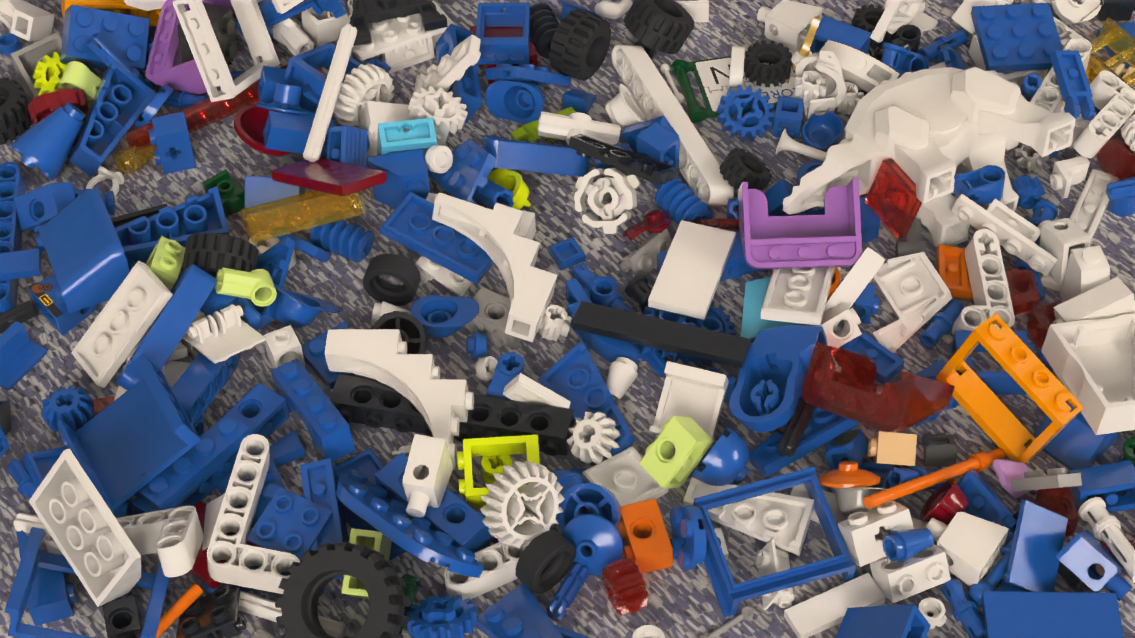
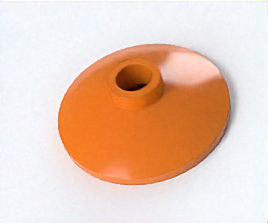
[817,461,881,488]

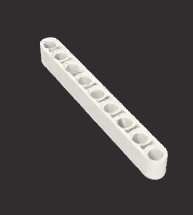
[611,45,734,206]

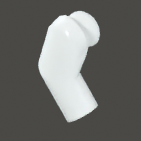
[595,0,632,19]

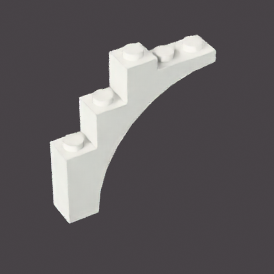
[432,192,557,342]
[324,329,474,462]

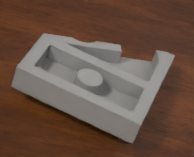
[1011,467,1082,492]

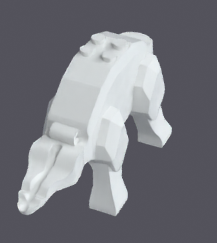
[782,66,1076,248]

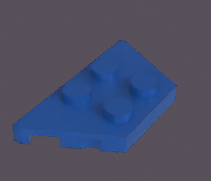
[485,64,571,87]
[428,138,497,204]

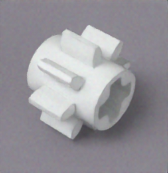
[794,71,827,103]
[836,82,864,115]
[539,304,572,341]

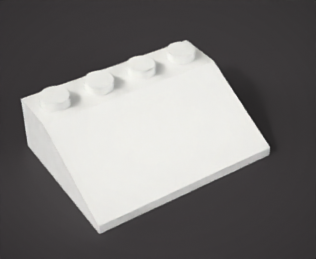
[29,449,141,607]

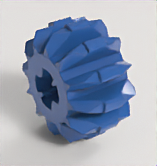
[42,384,95,434]

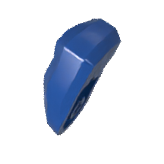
[729,325,828,432]

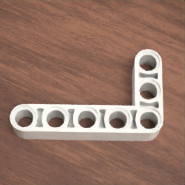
[207,434,300,594]
[44,505,204,577]

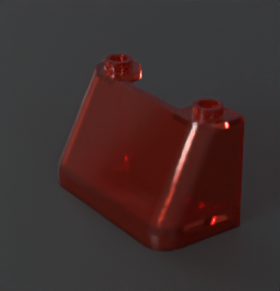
[802,342,955,433]

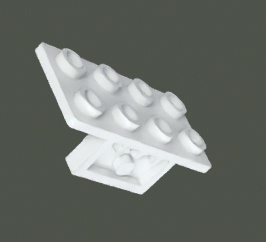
[352,1,454,73]

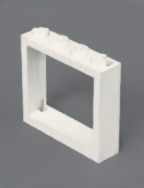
[172,0,280,102]

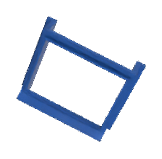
[693,466,858,617]
[5,527,169,638]

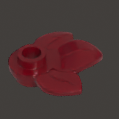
[622,209,671,241]

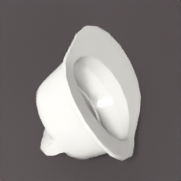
[606,84,648,131]

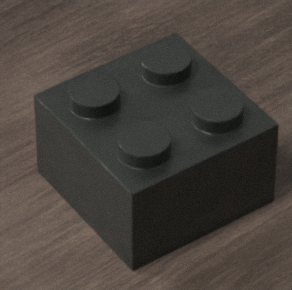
[177,3,238,64]

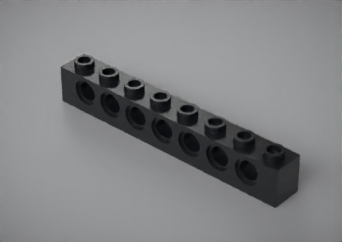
[330,374,574,456]

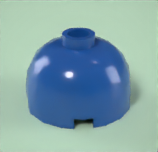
[691,427,750,486]
[556,483,622,547]

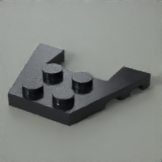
[349,0,448,46]

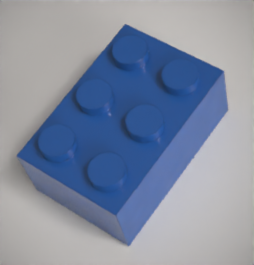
[60,5,150,72]

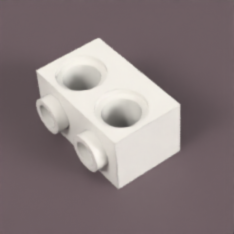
[870,544,951,603]

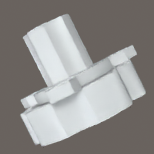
[574,168,641,234]

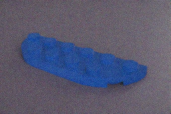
[335,469,485,578]

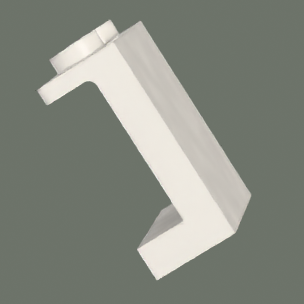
[649,361,729,450]

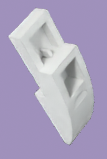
[818,40,899,93]

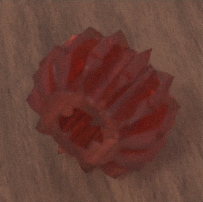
[1097,137,1135,180]
[602,558,648,616]

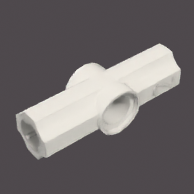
[271,16,314,56]
[537,111,621,145]

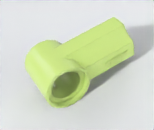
[215,268,277,306]

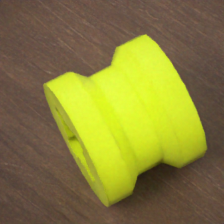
[481,455,512,484]

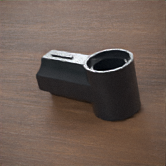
[873,24,921,62]

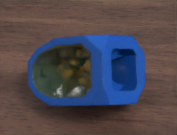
[825,429,868,471]

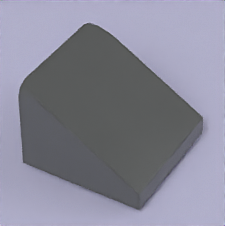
[922,434,957,467]

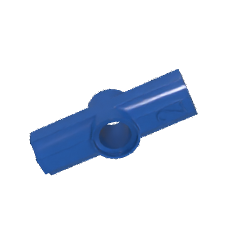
[472,179,514,210]

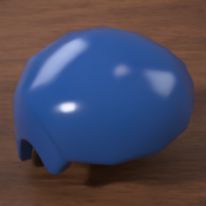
[801,111,844,152]

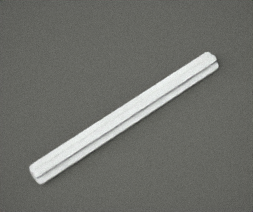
[303,24,357,162]

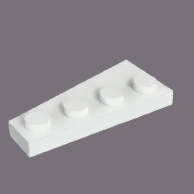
[414,35,481,93]
[683,477,814,556]

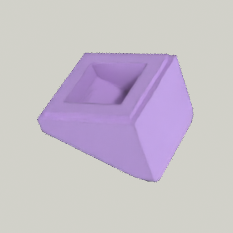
[993,459,1032,498]

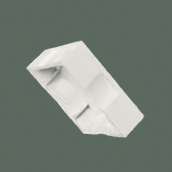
[1041,313,1135,435]

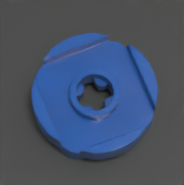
[669,505,707,571]

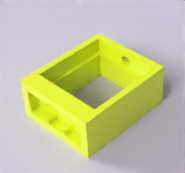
[457,435,540,509]

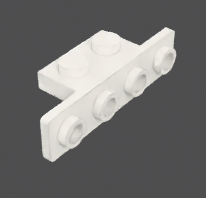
[951,194,1057,275]

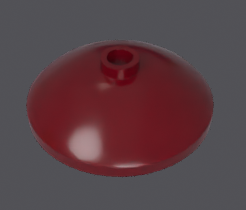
[234,104,297,157]

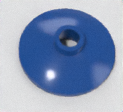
[562,514,623,575]

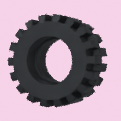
[624,0,695,54]
[549,9,611,81]
[0,77,32,145]
[181,232,259,278]

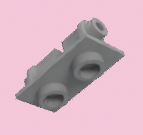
[620,228,672,277]

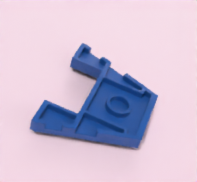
[217,431,306,529]

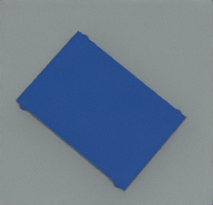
[1005,500,1068,592]

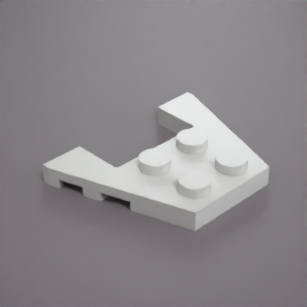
[840,252,952,353]

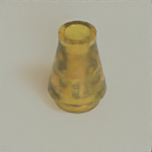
[115,143,155,174]

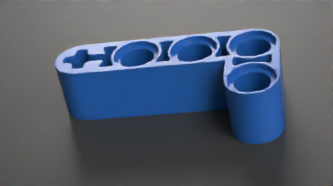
[482,135,590,177]
[172,352,239,437]

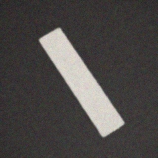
[824,247,885,330]

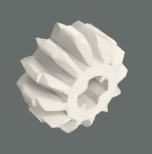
[566,412,621,464]

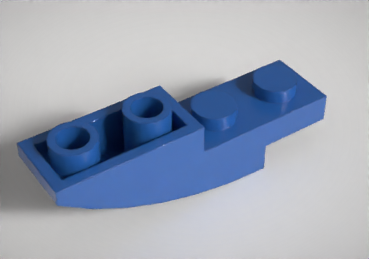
[565,278,641,372]

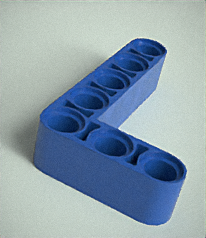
[115,263,217,390]

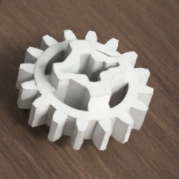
[408,86,468,135]

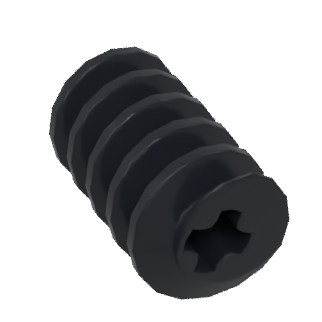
[530,3,559,58]

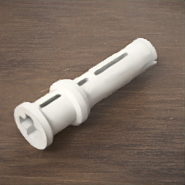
[1078,497,1135,583]

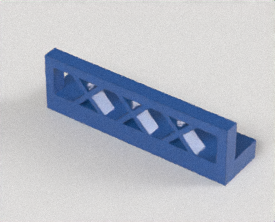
[300,458,349,582]

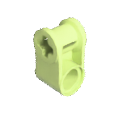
[59,61,101,108]

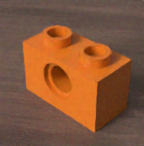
[618,499,673,575]

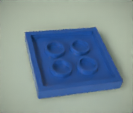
[970,3,1063,72]

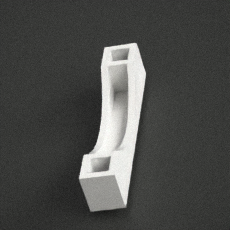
[0,0,55,42]

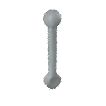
[698,606,754,638]

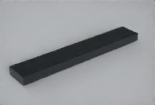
[571,301,751,368]

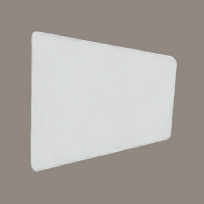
[202,494,225,550]

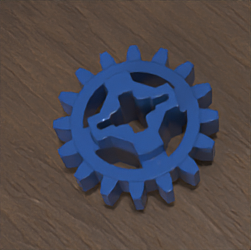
[716,85,775,142]
[406,594,478,638]

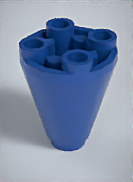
[11,102,85,180]

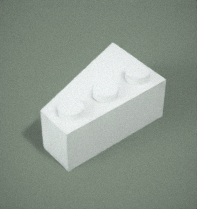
[359,101,449,160]

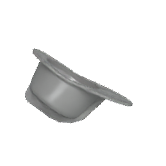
[832,487,887,519]

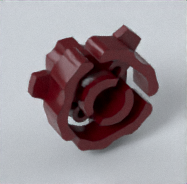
[27,88,89,147]

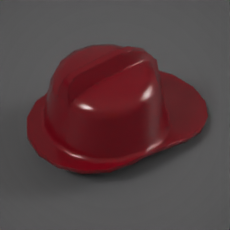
[920,479,968,525]

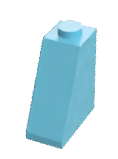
[741,276,797,345]

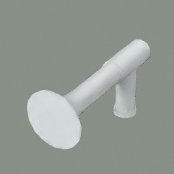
[776,128,845,161]

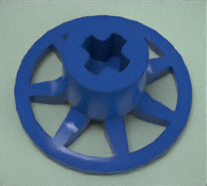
[256,82,315,115]

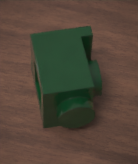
[203,169,245,218]

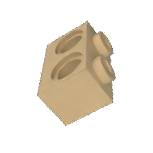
[867,431,917,466]

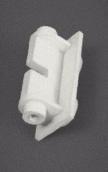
[755,538,794,610]

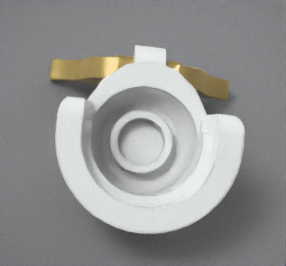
[791,17,846,112]

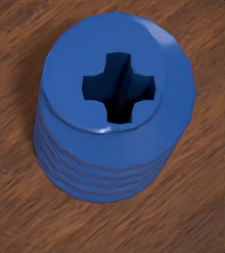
[655,177,713,226]
[310,214,375,263]

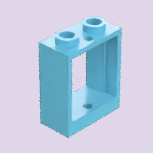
[377,117,437,171]

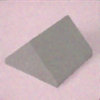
[10,32,62,98]

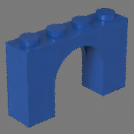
[257,66,335,158]

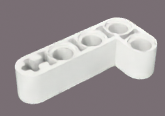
[1074,70,1135,158]
[952,229,1015,335]

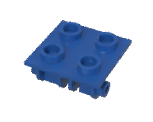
[246,487,333,562]

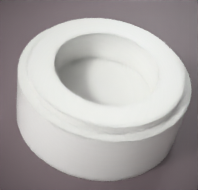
[425,145,453,173]

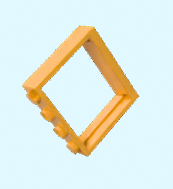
[935,313,1084,464]

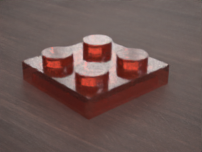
[864,158,922,239]

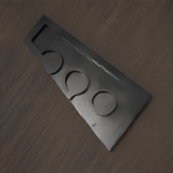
[568,134,680,185]

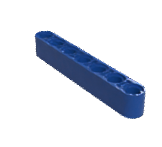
[0,162,26,314]

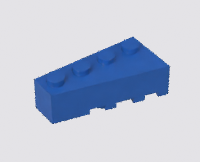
[69,61,157,177]
[115,186,229,264]

